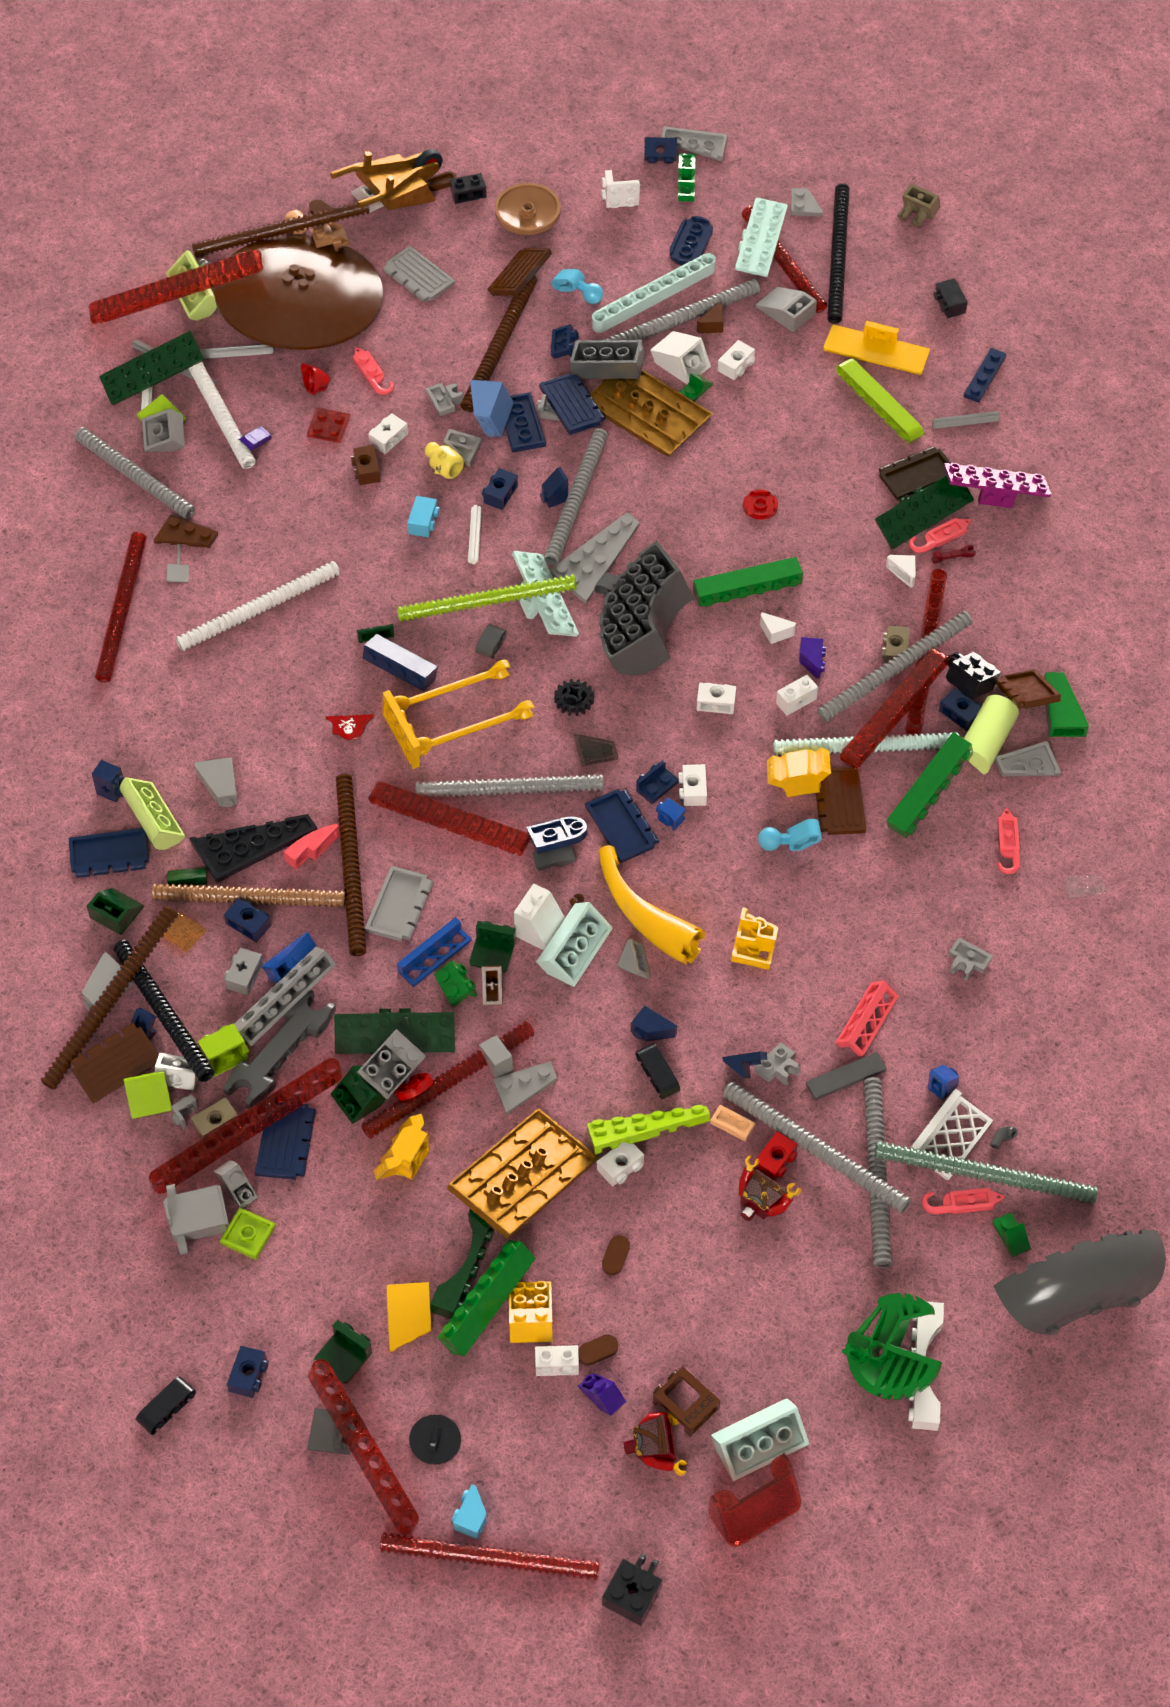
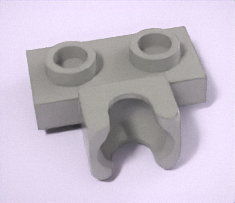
[426,383,463,417]
[948,938,993,981]
[754,1042,800,1085]

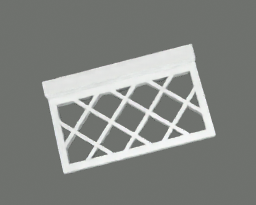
[911,1088,993,1180]

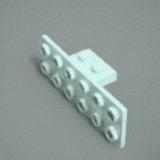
[735,198,788,277]
[512,551,579,637]

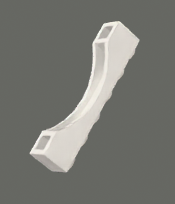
[908,1302,944,1431]

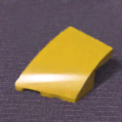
[731,908,778,970]
[387,1282,432,1352]

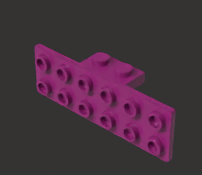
[944,463,1051,508]

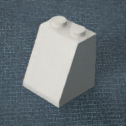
[651,331,711,384]
[514,884,565,950]

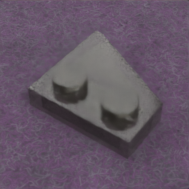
[573,734,618,767]

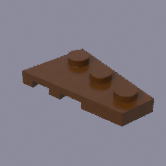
[154,515,218,548]

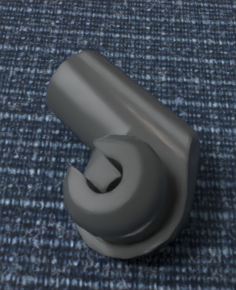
[990,1126,1018,1150]

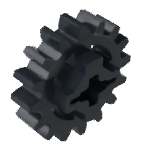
[554,679,594,716]

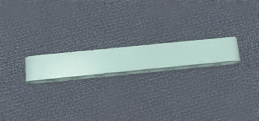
[592,253,716,333]

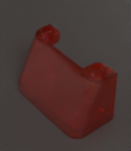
[708,1453,802,1547]

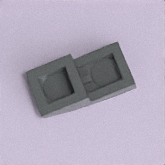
[533,845,577,871]

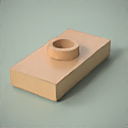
[710,1105,756,1142]

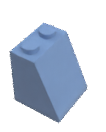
[470,380,514,437]

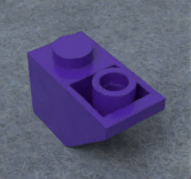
[799,637,826,678]
[578,1373,626,1416]

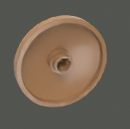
[495,183,561,235]

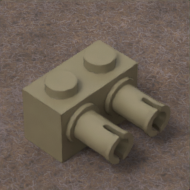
[897,184,941,228]

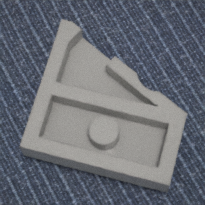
[791,188,823,217]
[443,429,482,467]

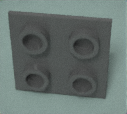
[307,1407,357,1455]

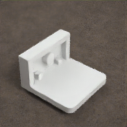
[601,170,640,208]

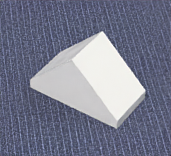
[886,555,916,588]
[760,612,796,644]

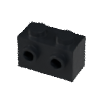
[450,173,487,204]
[933,278,968,318]

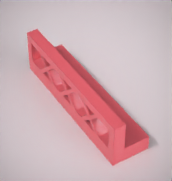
[835,981,899,1057]

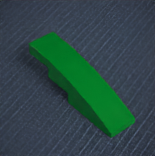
[678,153,695,202]

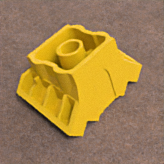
[767,748,831,797]
[373,1114,430,1180]

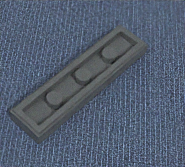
[806,1052,887,1101]

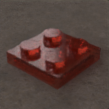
[307,408,350,443]

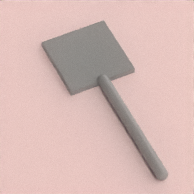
[166,544,189,583]

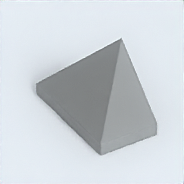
[618,939,650,978]

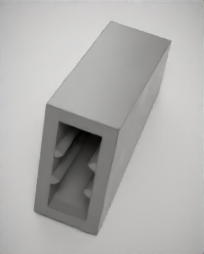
[194,757,238,807]
[81,952,133,1011]

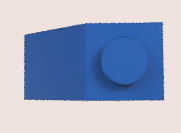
[927,1065,960,1101]

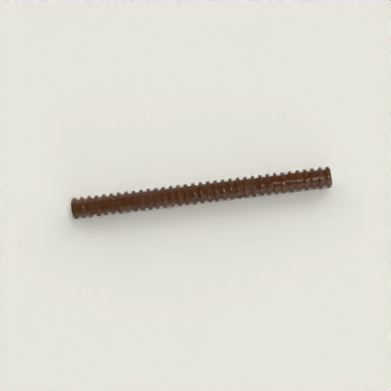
[192,200,370,258]
[460,275,537,412]
[335,774,367,957]
[41,906,178,1089]

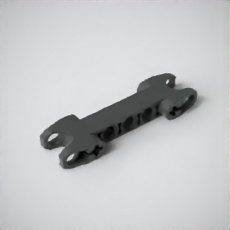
[223,989,336,1110]

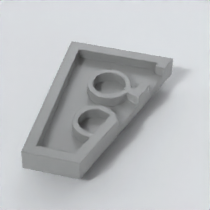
[994,741,1062,776]
[493,1061,557,1116]

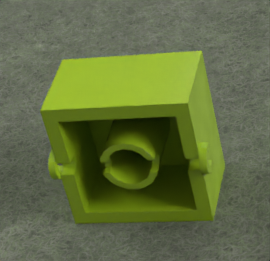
[197,1023,249,1078]

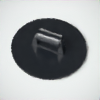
[409,1415,461,1465]

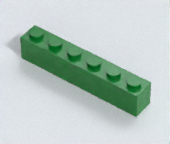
[693,557,803,607]
[886,732,973,838]
[437,1240,536,1357]

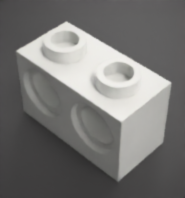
[535,1345,579,1376]

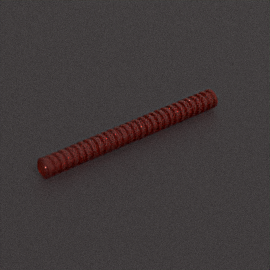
[741,206,827,313]

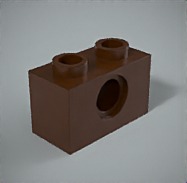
[351,445,381,485]

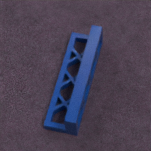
[397,917,472,987]

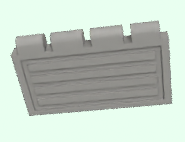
[383,246,455,303]
[365,866,434,942]

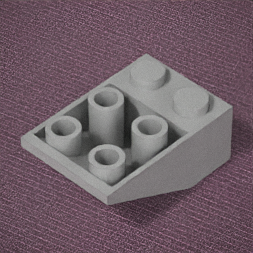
[755,287,817,333]
[357,1029,426,1099]

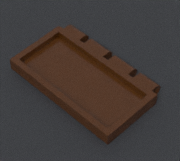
[487,248,552,296]
[996,669,1061,709]
[815,767,866,835]
[71,1023,159,1104]

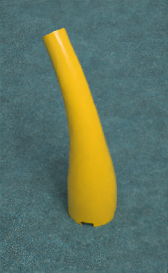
[598,846,705,965]

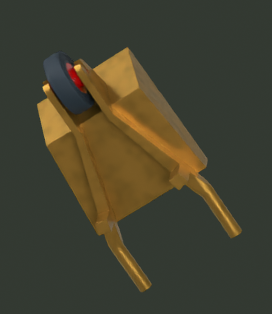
[330,149,443,211]

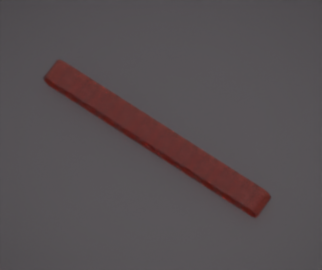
[88,250,264,324]
[905,569,947,736]
[149,1058,343,1194]

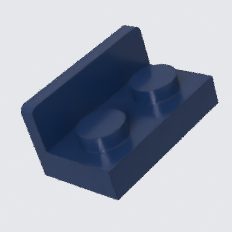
[551,324,579,359]
[636,760,679,804]

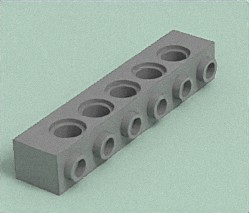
[234,947,337,1046]

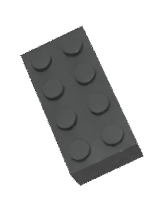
[570,340,646,379]

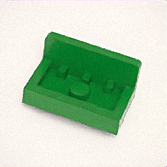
[434,960,478,1006]

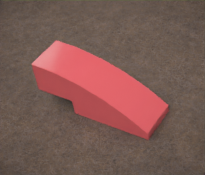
[284,824,340,869]

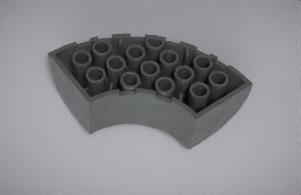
[599,541,694,675]
[994,1230,1166,1336]

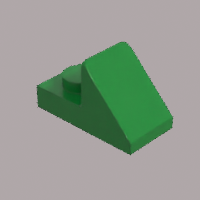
[679,373,713,402]
[992,1212,1031,1258]

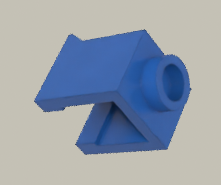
[655,798,686,831]

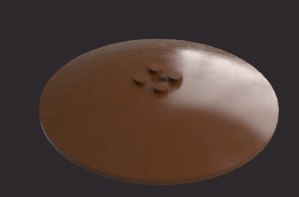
[214,235,383,350]

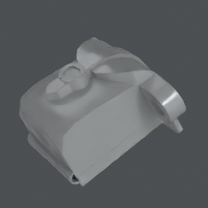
[163,1184,229,1255]

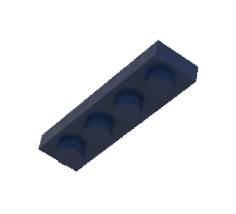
[964,348,1007,403]

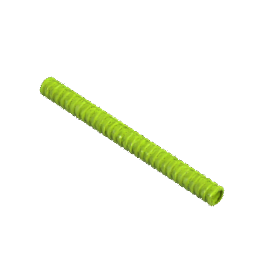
[397,574,577,622]

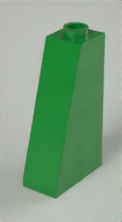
[1044,672,1089,737]

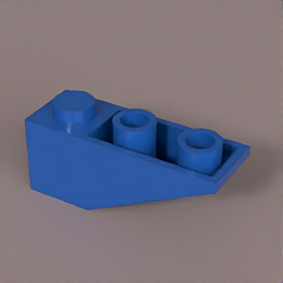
[261,932,317,983]

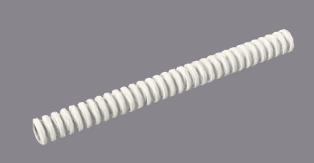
[188,362,256,469]
[176,561,340,651]

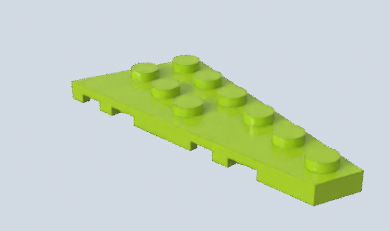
[587,1105,711,1154]

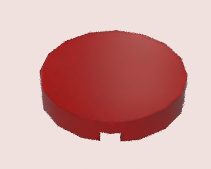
[743,489,778,520]
[394,1072,433,1101]

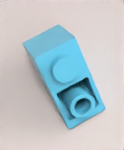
[452,1484,487,1540]

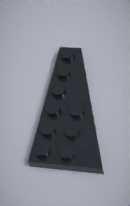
[189,814,318,883]

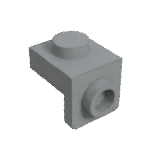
[537,394,560,421]
[170,1094,198,1130]

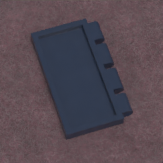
[539,374,605,435]
[585,789,659,863]
[69,828,149,878]
[255,1100,316,1180]

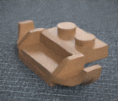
[310,222,350,252]

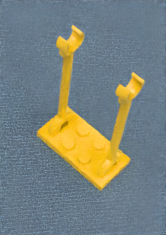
[382,660,534,769]

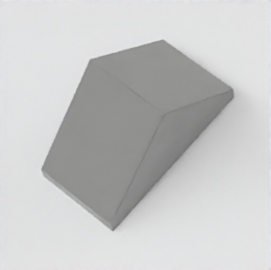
[479,1035,513,1078]

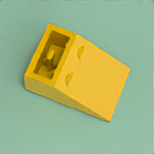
[509,1281,553,1343]

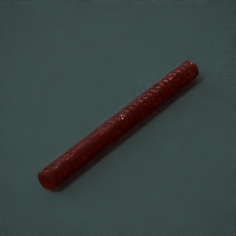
[95,532,147,682]
[361,1021,534,1139]
[380,1532,600,1581]

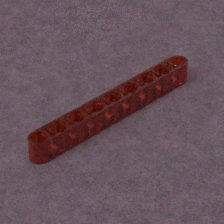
[840,648,950,769]
[368,782,531,856]
[308,1359,419,1534]

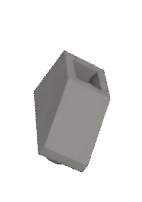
[213,1160,258,1208]

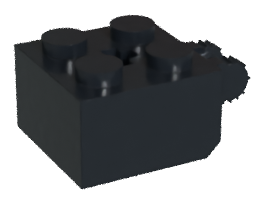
[944,652,1001,700]
[602,1553,663,1626]

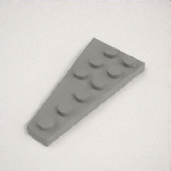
[550,512,639,604]

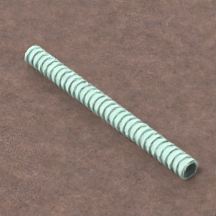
[773,732,960,756]

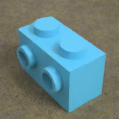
[407,496,440,538]

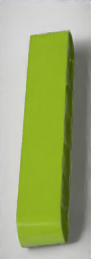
[836,358,924,444]

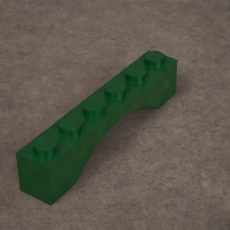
[430,1209,494,1319]

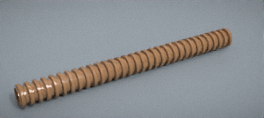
[152,883,345,908]

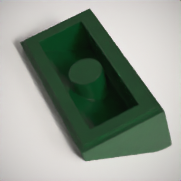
[356,624,394,643]
[167,867,207,886]

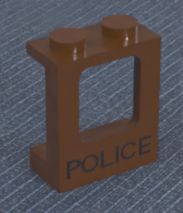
[653,1367,721,1437]

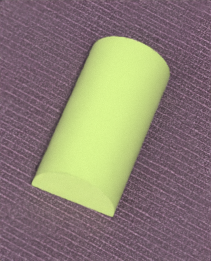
[166,250,217,320]
[964,695,1019,774]
[120,777,185,850]

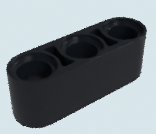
[635,1043,680,1099]
[136,1376,196,1435]

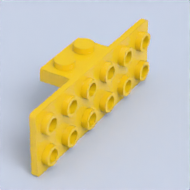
[823,321,930,375]

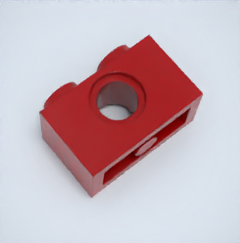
[753,1131,798,1181]

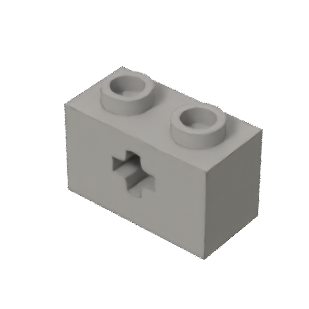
[224,948,264,996]

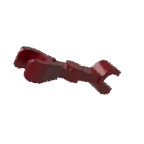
[931,545,976,564]

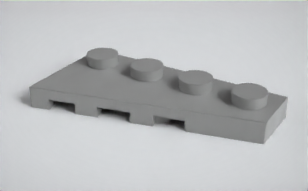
[661,126,727,161]

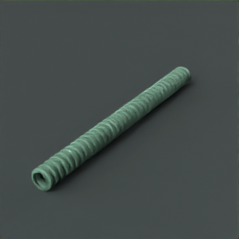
[874,1140,1098,1204]

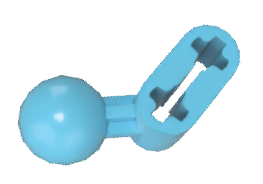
[551,269,603,304]
[758,819,822,851]

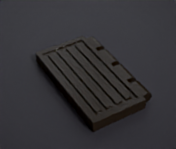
[879,446,951,501]

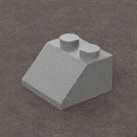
[142,408,185,452]

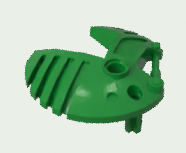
[842,1293,942,1400]

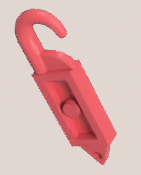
[353,347,394,395]
[909,517,971,553]
[997,808,1020,874]
[922,1188,1005,1215]

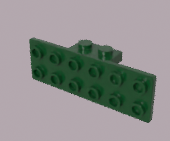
[99,331,204,405]
[875,475,974,549]
[334,1008,455,1054]

